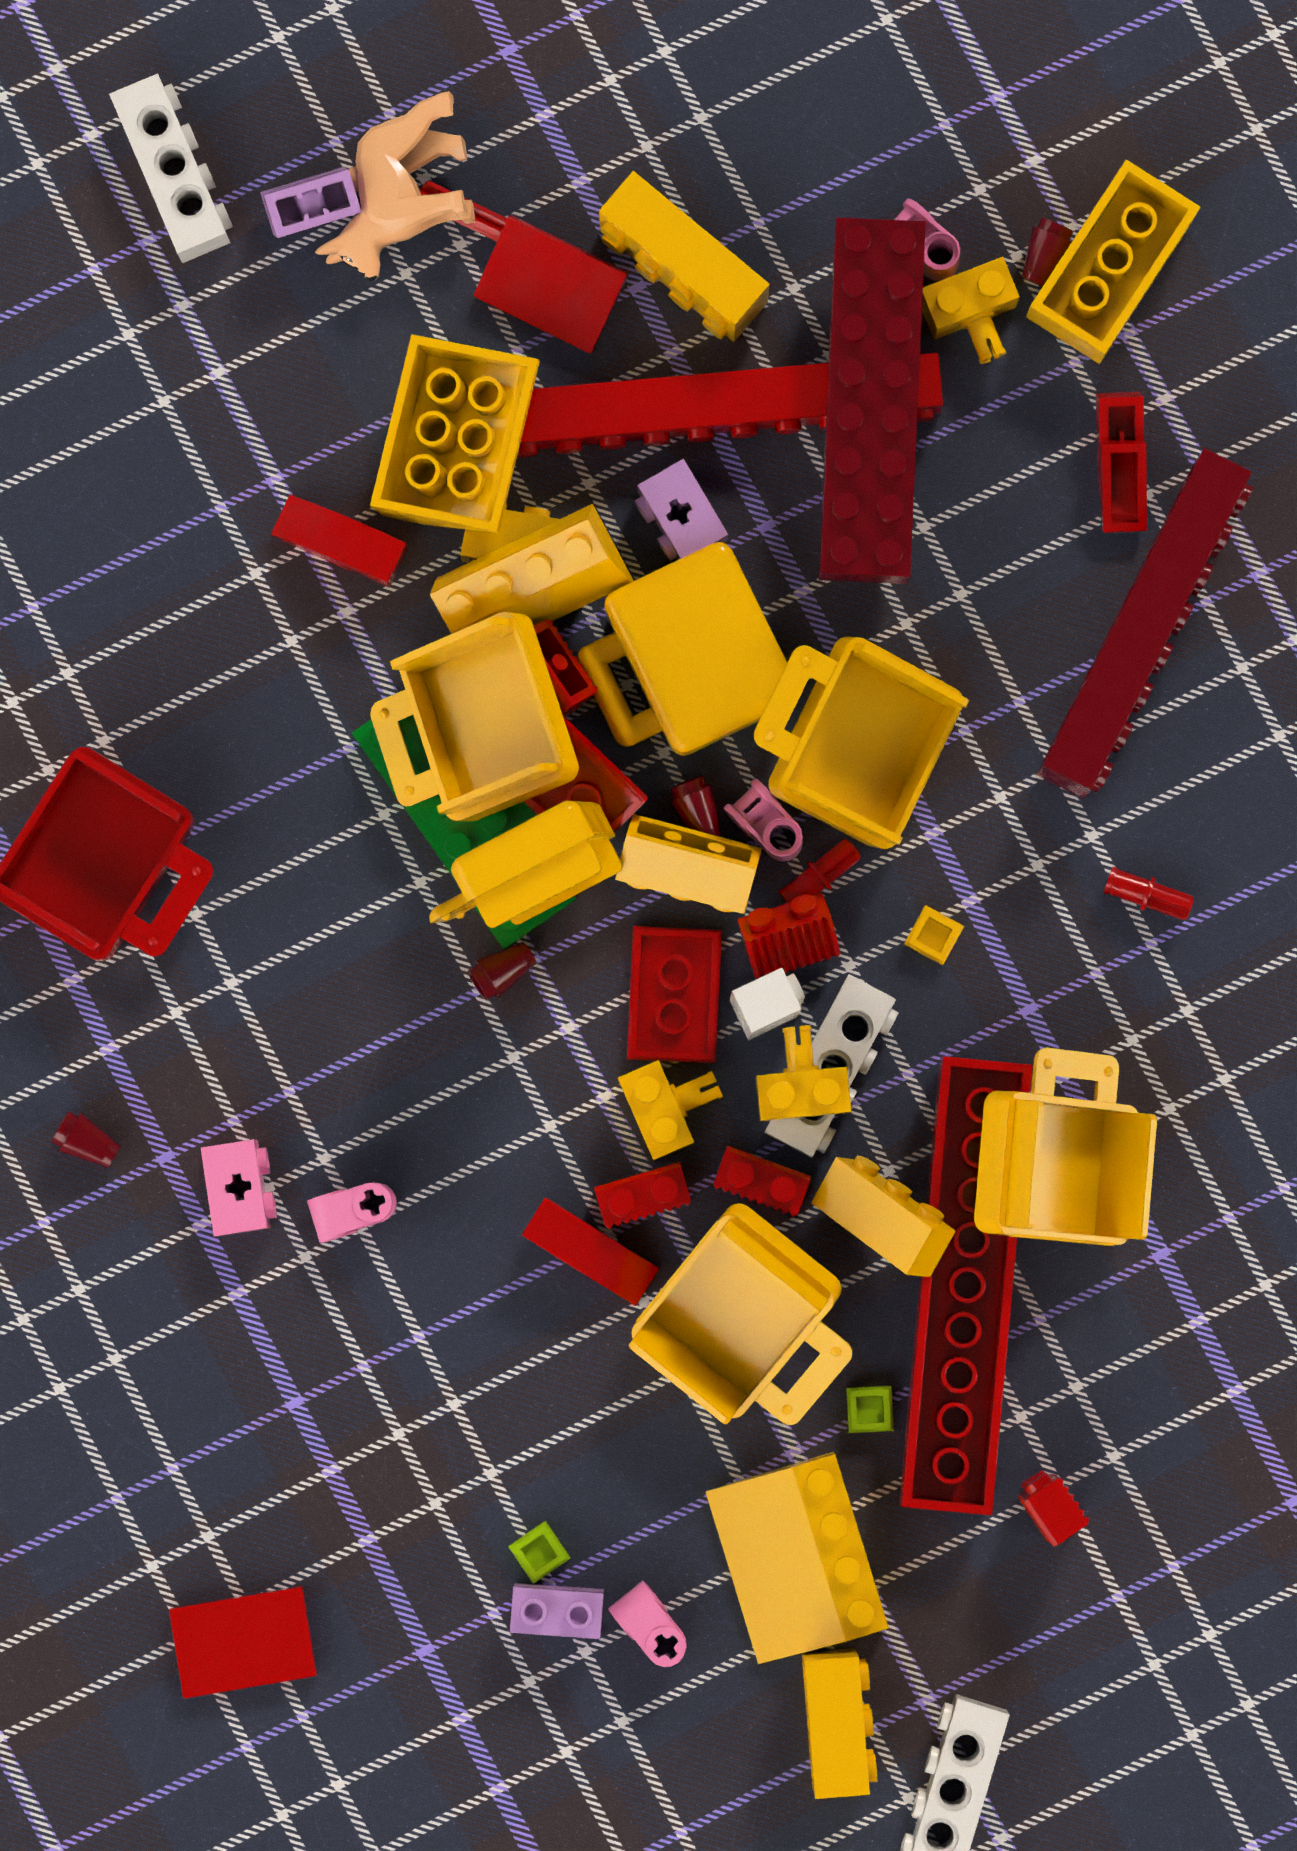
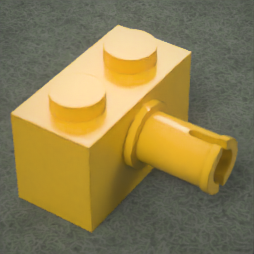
[922,257,1020,364]
[756,1025,852,1122]
[618,1060,723,1161]

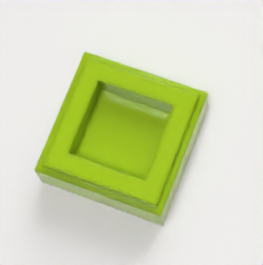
[846,1386,894,1433]
[508,1520,571,1584]

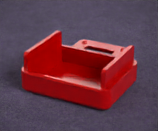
[0,747,213,961]

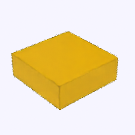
[903,905,964,966]

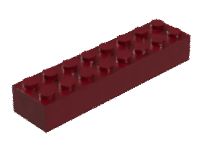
[819,217,926,584]
[1036,448,1254,799]

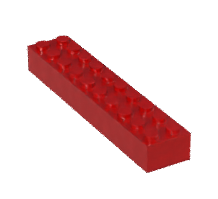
[899,1056,1033,1516]

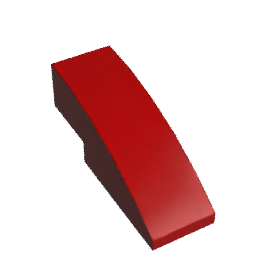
[1096,392,1147,533]
[271,495,408,588]
[522,1197,660,1306]

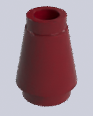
[1021,218,1074,287]
[670,775,722,836]
[468,942,537,1001]
[51,1111,121,1168]

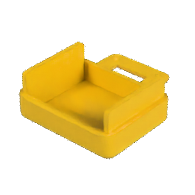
[577,542,787,756]
[370,612,579,821]
[754,636,969,849]
[429,801,623,928]
[974,1047,1157,1246]
[629,1203,852,1425]

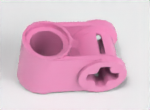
[894,198,960,281]
[723,778,803,862]
[307,1182,397,1244]
[608,1580,687,1667]

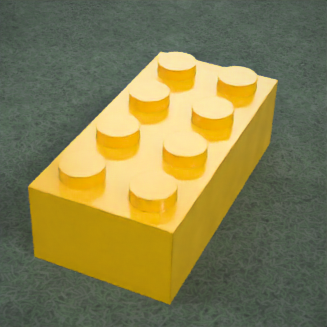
[1026,159,1200,364]
[599,171,770,342]

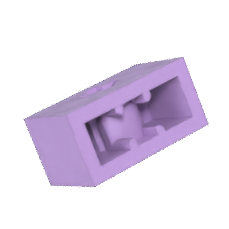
[260,167,362,238]
[635,459,728,561]
[510,1583,604,1639]

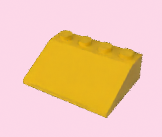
[370,334,540,533]
[705,1452,889,1664]

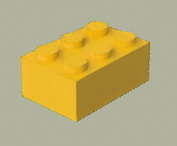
[802,1648,878,1799]

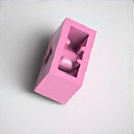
[201,1139,277,1236]

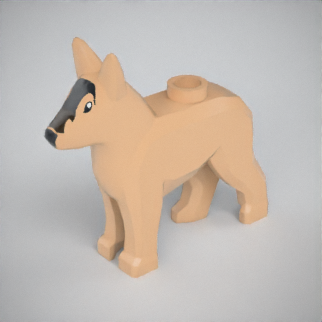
[315,91,475,282]

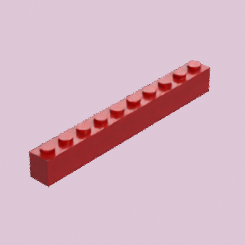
[517,353,943,458]

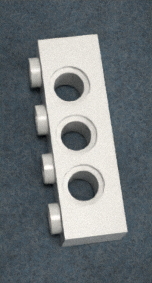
[109,73,233,263]
[729,968,805,1040]
[764,974,899,1158]
[900,1694,1010,1851]

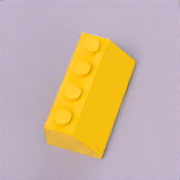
[430,504,634,634]

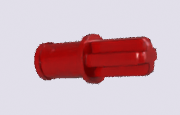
[778,839,861,903]
[1103,866,1194,920]

